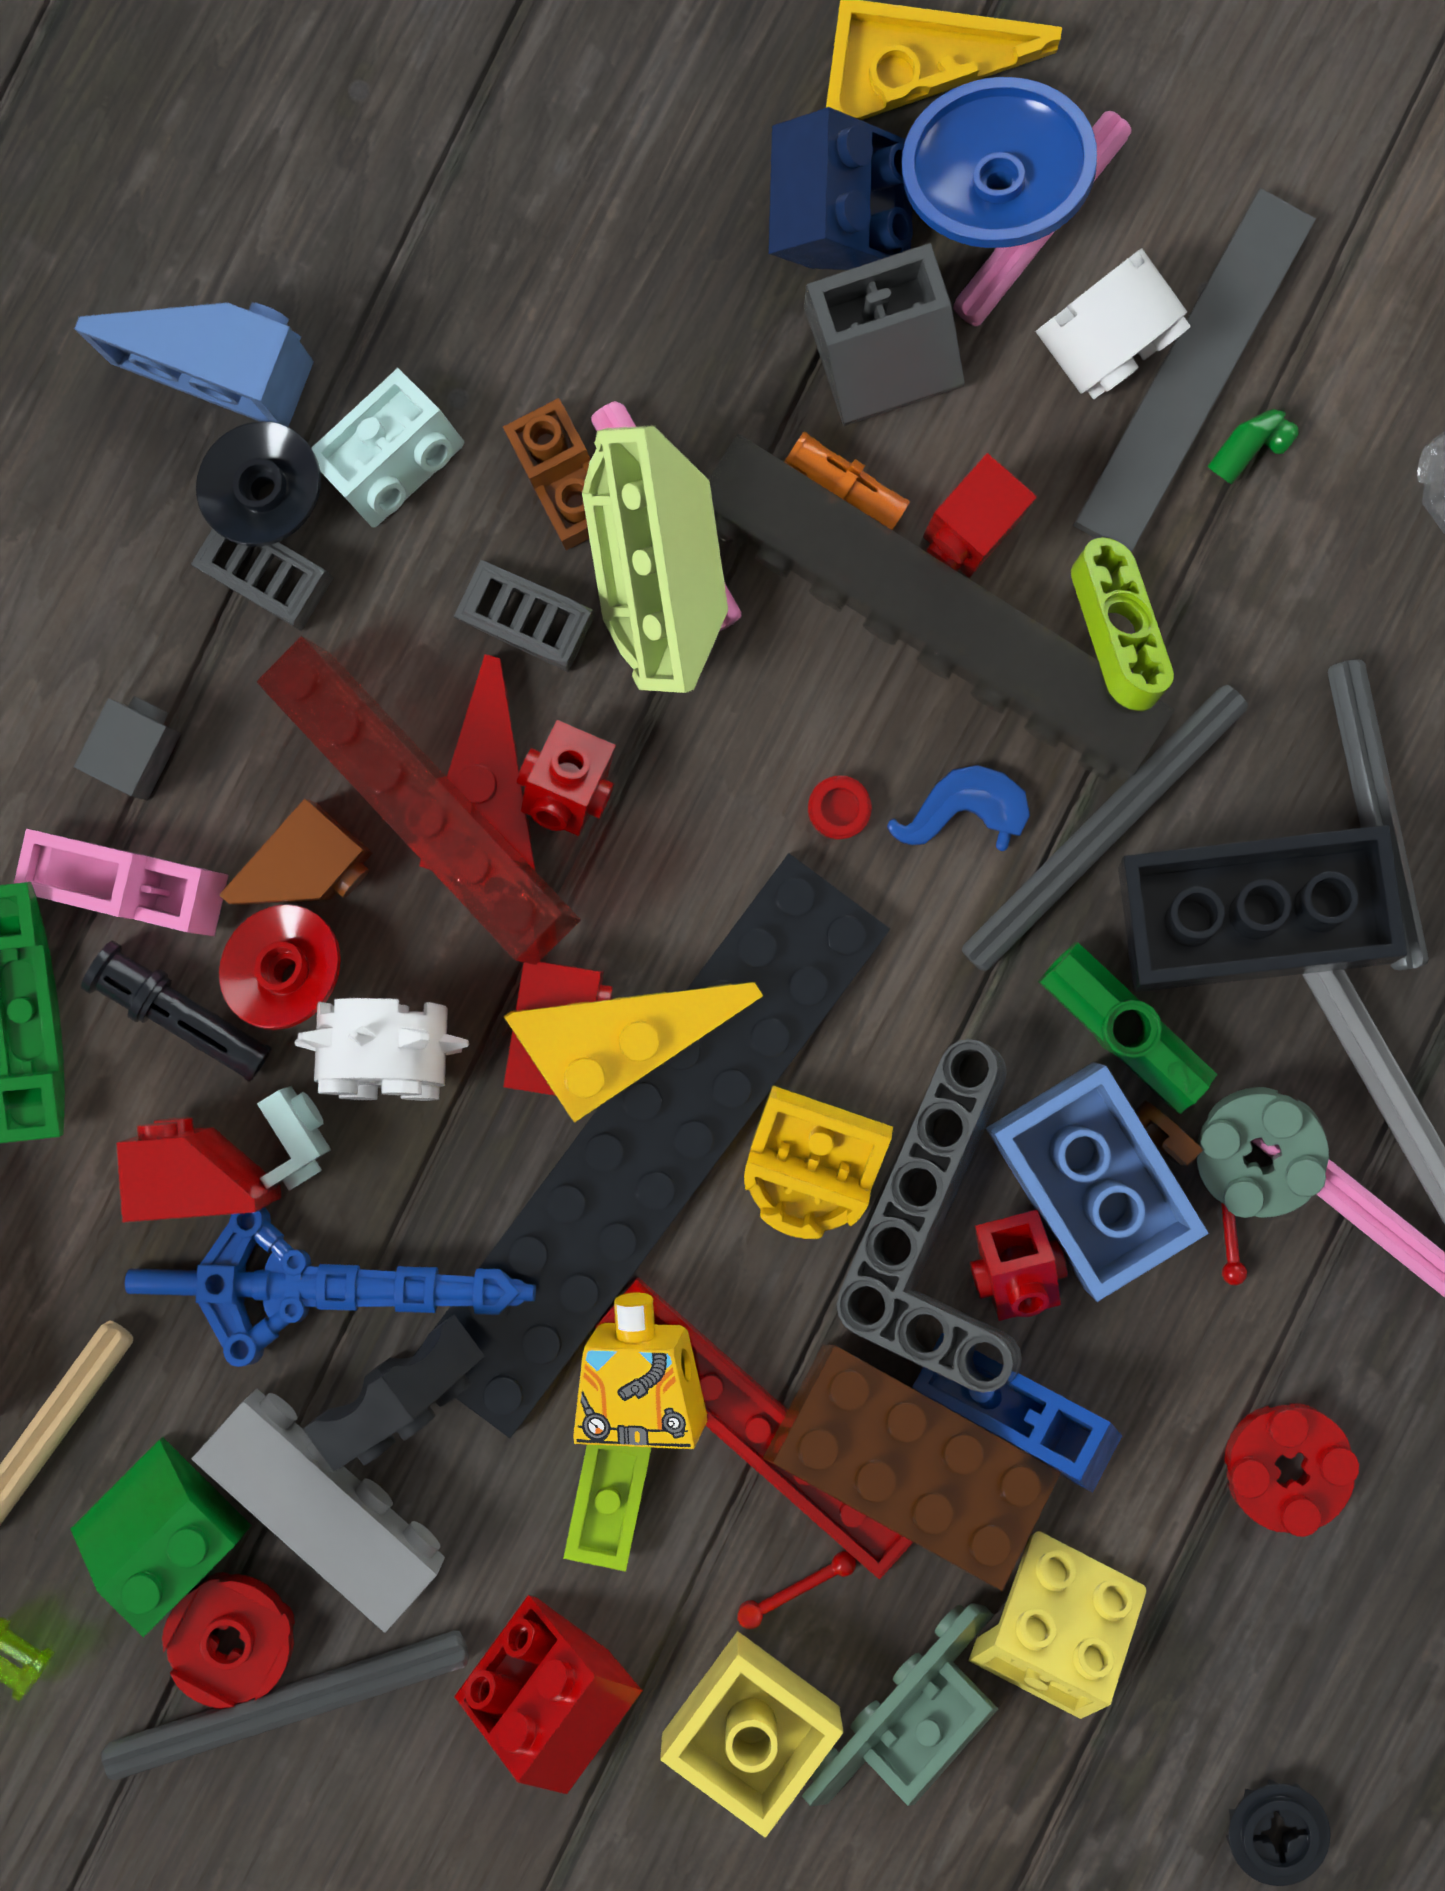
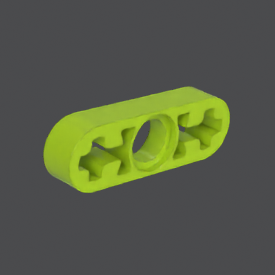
[1071,537,1174,711]

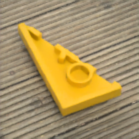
[826,0,1062,120]
[503,982,763,1123]

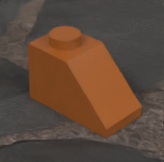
[219,798,373,905]

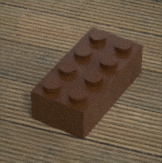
[763,1345,1061,1591]

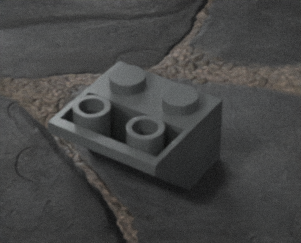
[804,243,965,427]

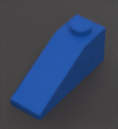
[912,1333,1122,1493]

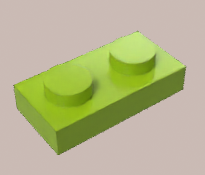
[563,1444,652,1572]

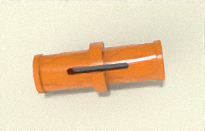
[782,431,911,536]

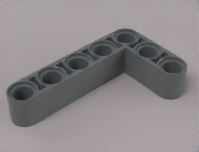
[837,1039,1022,1393]

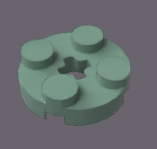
[1197,1087,1329,1218]

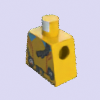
[573,1293,707,1449]

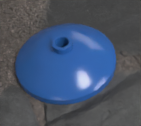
[902,77,1097,248]

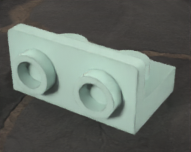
[312,368,464,527]

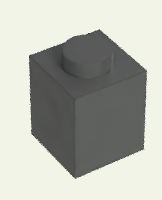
[74,696,182,801]

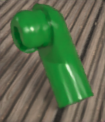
[1207,409,1299,485]

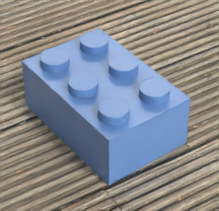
[986,1062,1209,1302]

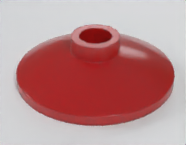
[219,905,341,1030]

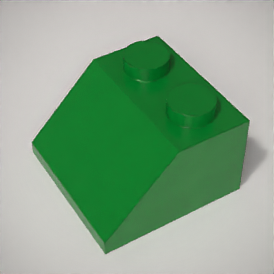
[70,1437,252,1638]

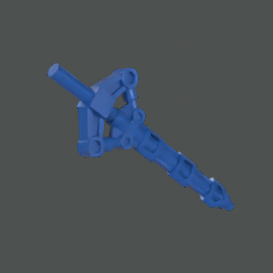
[125,1207,536,1367]

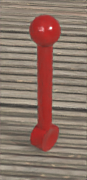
[1221,1203,1247,1286]
[738,1551,857,1629]

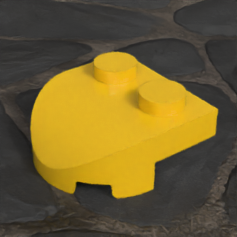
[744,1085,893,1239]

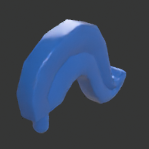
[887,765,1030,851]

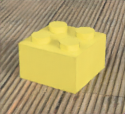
[660,1631,843,1838]

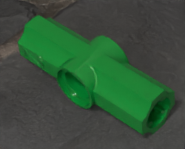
[1038,942,1218,1114]

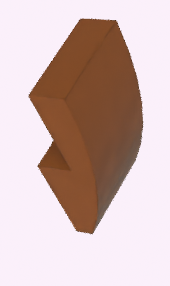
[503,398,591,550]

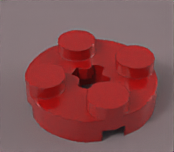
[1225,1403,1359,1537]
[162,1572,295,1709]

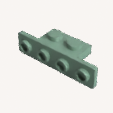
[801,1603,998,1806]

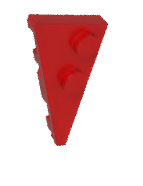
[419,654,541,903]

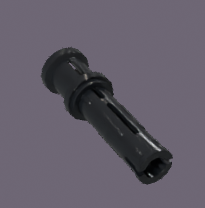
[81,941,272,1082]

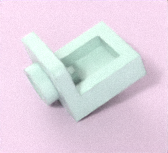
[257,1086,331,1191]

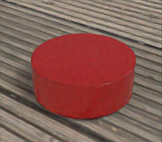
[807,775,872,840]

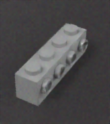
[192,1389,445,1633]

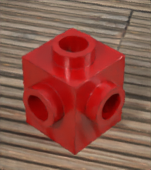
[516,720,616,836]
[970,1210,1068,1321]

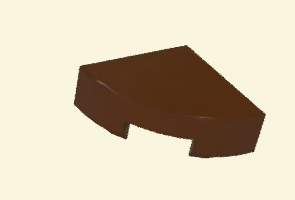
[1134,1100,1203,1166]

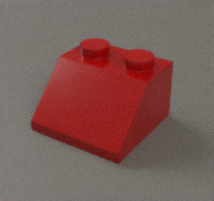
[116,1117,282,1222]

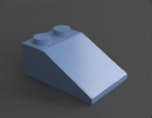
[75,303,314,427]

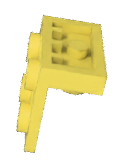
[968,1531,1146,1719]

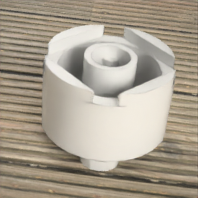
[1035,248,1191,399]

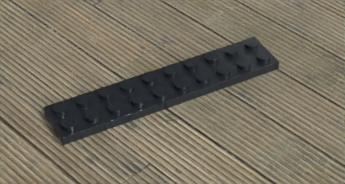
[414,853,890,1438]

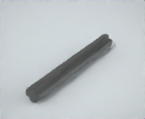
[1327,659,1429,970]

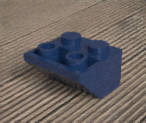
[769,107,913,270]

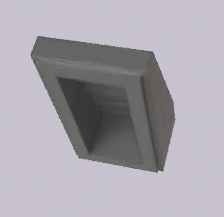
[191,528,334,631]
[454,560,596,673]

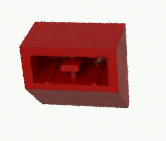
[454,1595,642,1794]

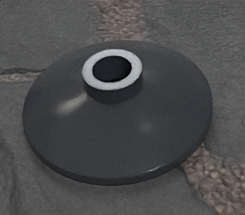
[196,421,321,547]

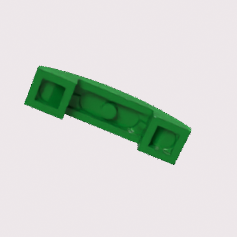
[0,882,65,1143]

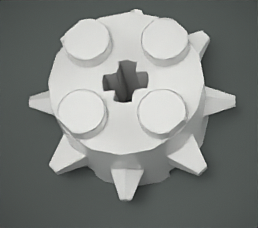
[295,998,469,1101]

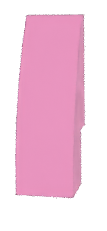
[14,829,229,936]

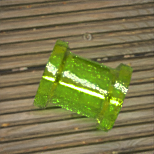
[0,1617,55,1703]

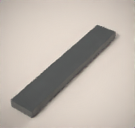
[1073,188,1316,552]

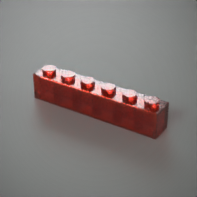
[256,636,581,965]

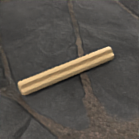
[0,1321,133,1525]

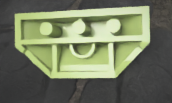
[582,426,728,693]

